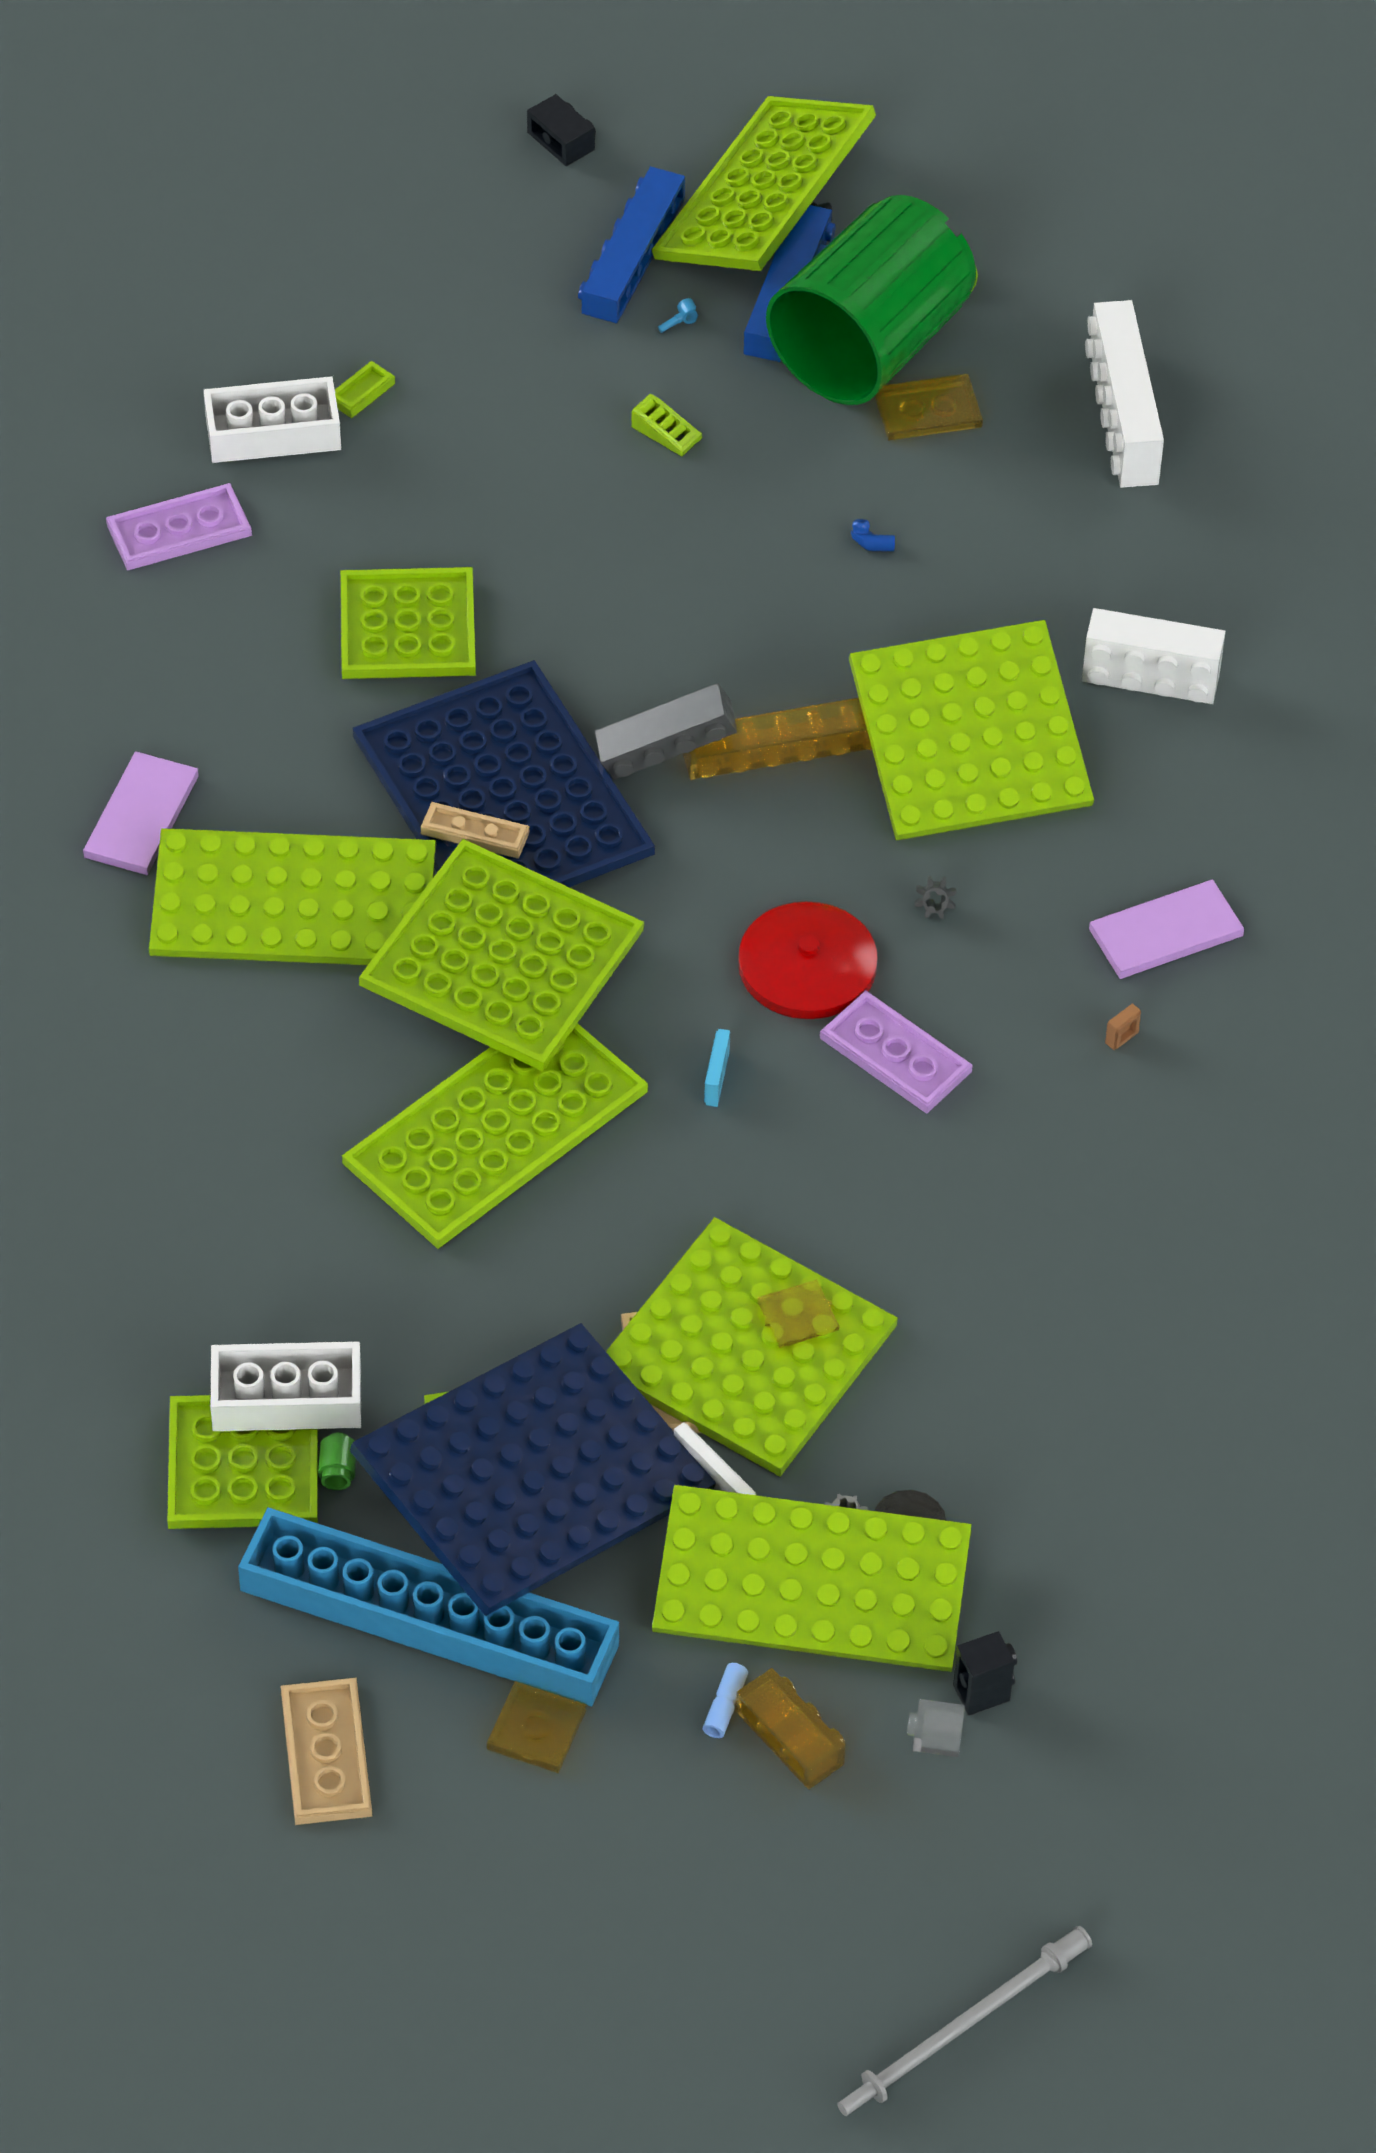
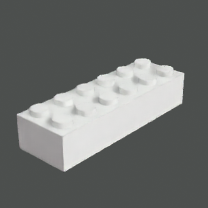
[1085,300,1164,488]

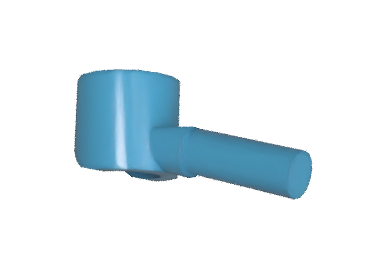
[658,298,698,333]

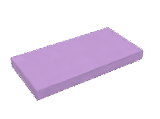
[106,483,252,571]
[83,751,199,875]
[1089,879,1244,979]
[820,990,973,1114]

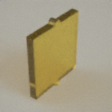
[757,1280,839,1348]

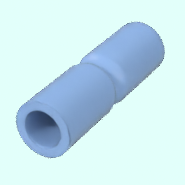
[702,1663,748,1738]

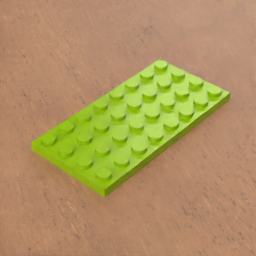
[651,96,876,271]
[149,828,436,965]
[342,1023,648,1249]
[652,1485,972,1672]

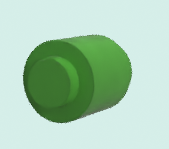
[318,1432,356,1490]

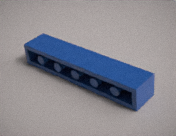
[578,166,685,323]
[744,205,836,362]

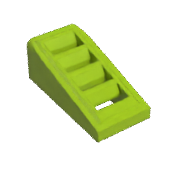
[631,393,702,456]

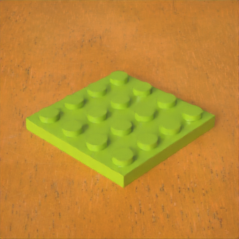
[340,567,476,679]
[167,1395,318,1529]

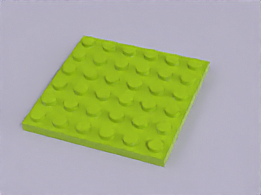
[849,620,1094,841]
[359,839,644,1071]
[606,1217,898,1477]

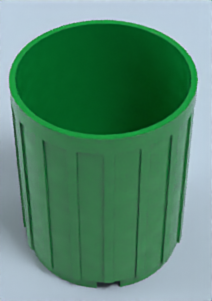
[766,195,976,405]

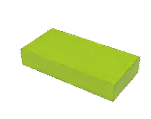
[335,361,395,419]

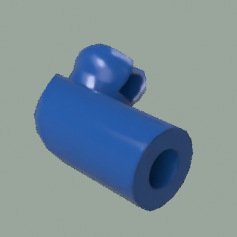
[851,519,895,551]

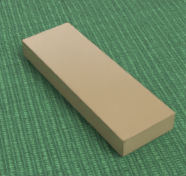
[421,802,529,859]

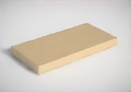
[281,1677,372,1825]

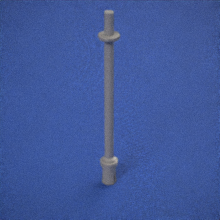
[837,1926,1092,2116]

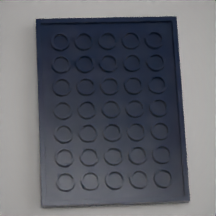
[353,660,655,887]
[349,1323,716,1616]

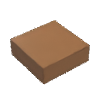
[1105,1003,1141,1050]

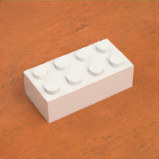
[203,376,341,463]
[1082,608,1225,704]
[210,1342,361,1431]

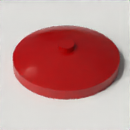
[738,902,877,1019]

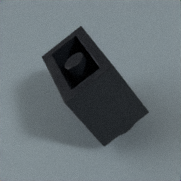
[527,94,596,166]
[953,1631,1017,1716]

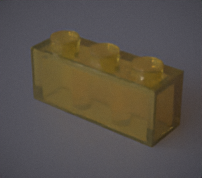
[736,1668,846,1790]

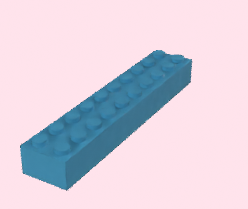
[238,1507,619,1707]

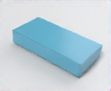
[704,1029,730,1107]

